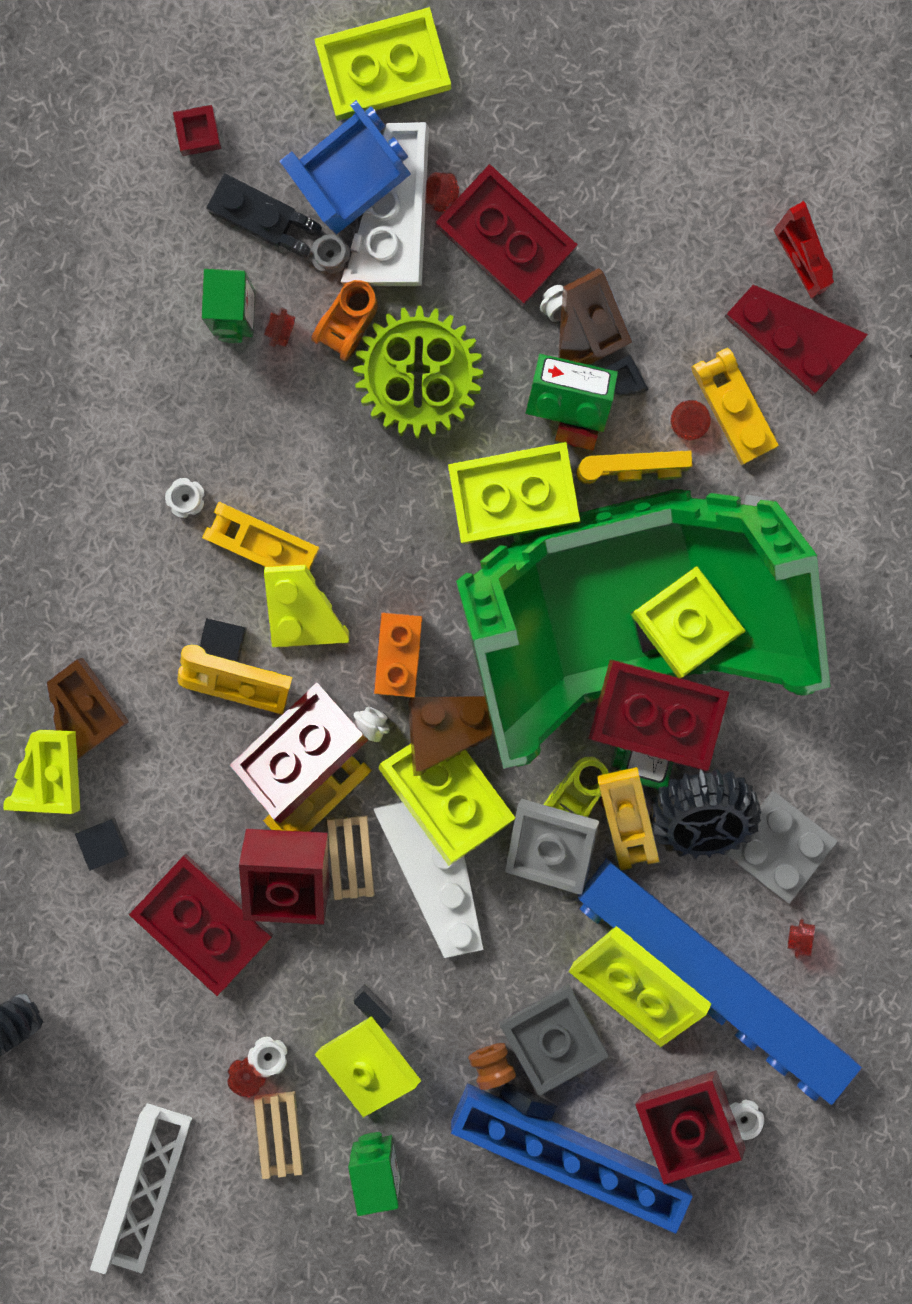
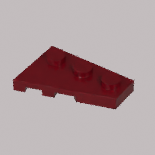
[724,284,868,396]

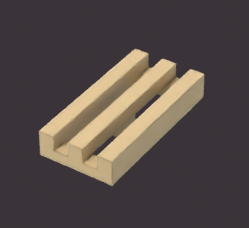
[327,815,375,900]
[254,1091,303,1179]

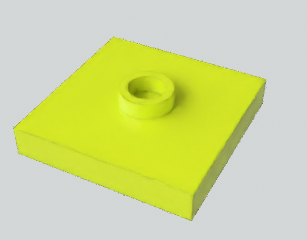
[631,567,745,678]
[314,1016,421,1117]

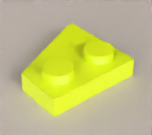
[264,565,349,647]
[3,730,80,814]

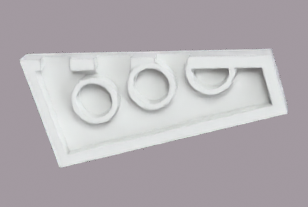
[341,122,429,286]
[373,802,483,958]

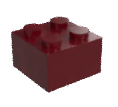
[239,829,329,925]
[635,1070,746,1184]

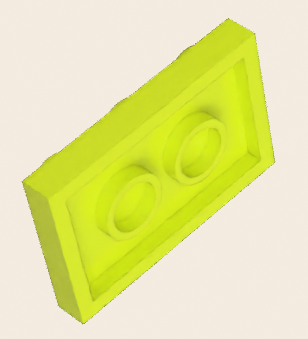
[314,7,451,121]
[448,442,581,545]
[378,744,515,866]
[568,926,711,1047]

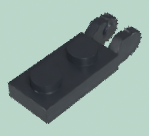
[206,173,322,258]

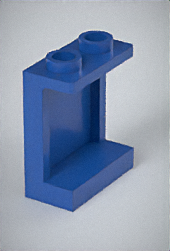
[280,100,411,235]

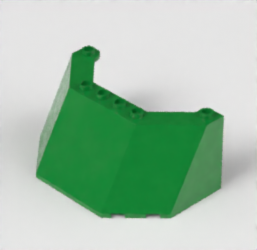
[456,489,831,769]

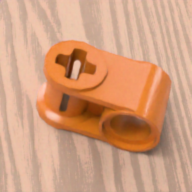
[311,280,378,362]

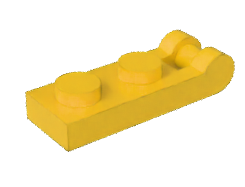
[691,348,779,466]
[576,450,692,485]
[202,502,320,571]
[177,645,292,715]
[263,756,372,832]
[597,767,660,870]

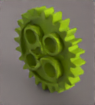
[353,306,483,438]

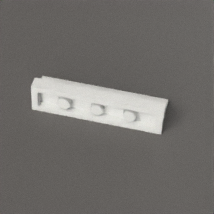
[90,1103,192,1274]

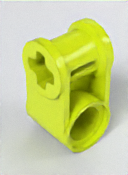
[543,757,608,817]

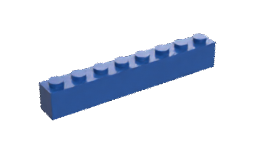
[577,858,862,1105]

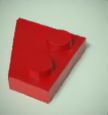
[773,201,834,299]

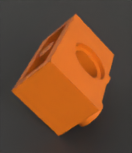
[374,613,423,697]

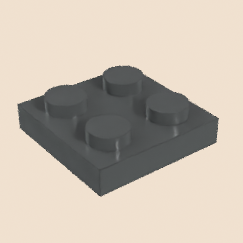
[499,984,609,1096]

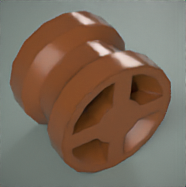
[468,1043,516,1090]

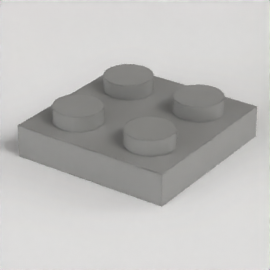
[726,791,838,904]
[505,798,599,895]

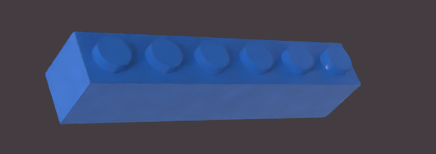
[451,1083,693,1234]

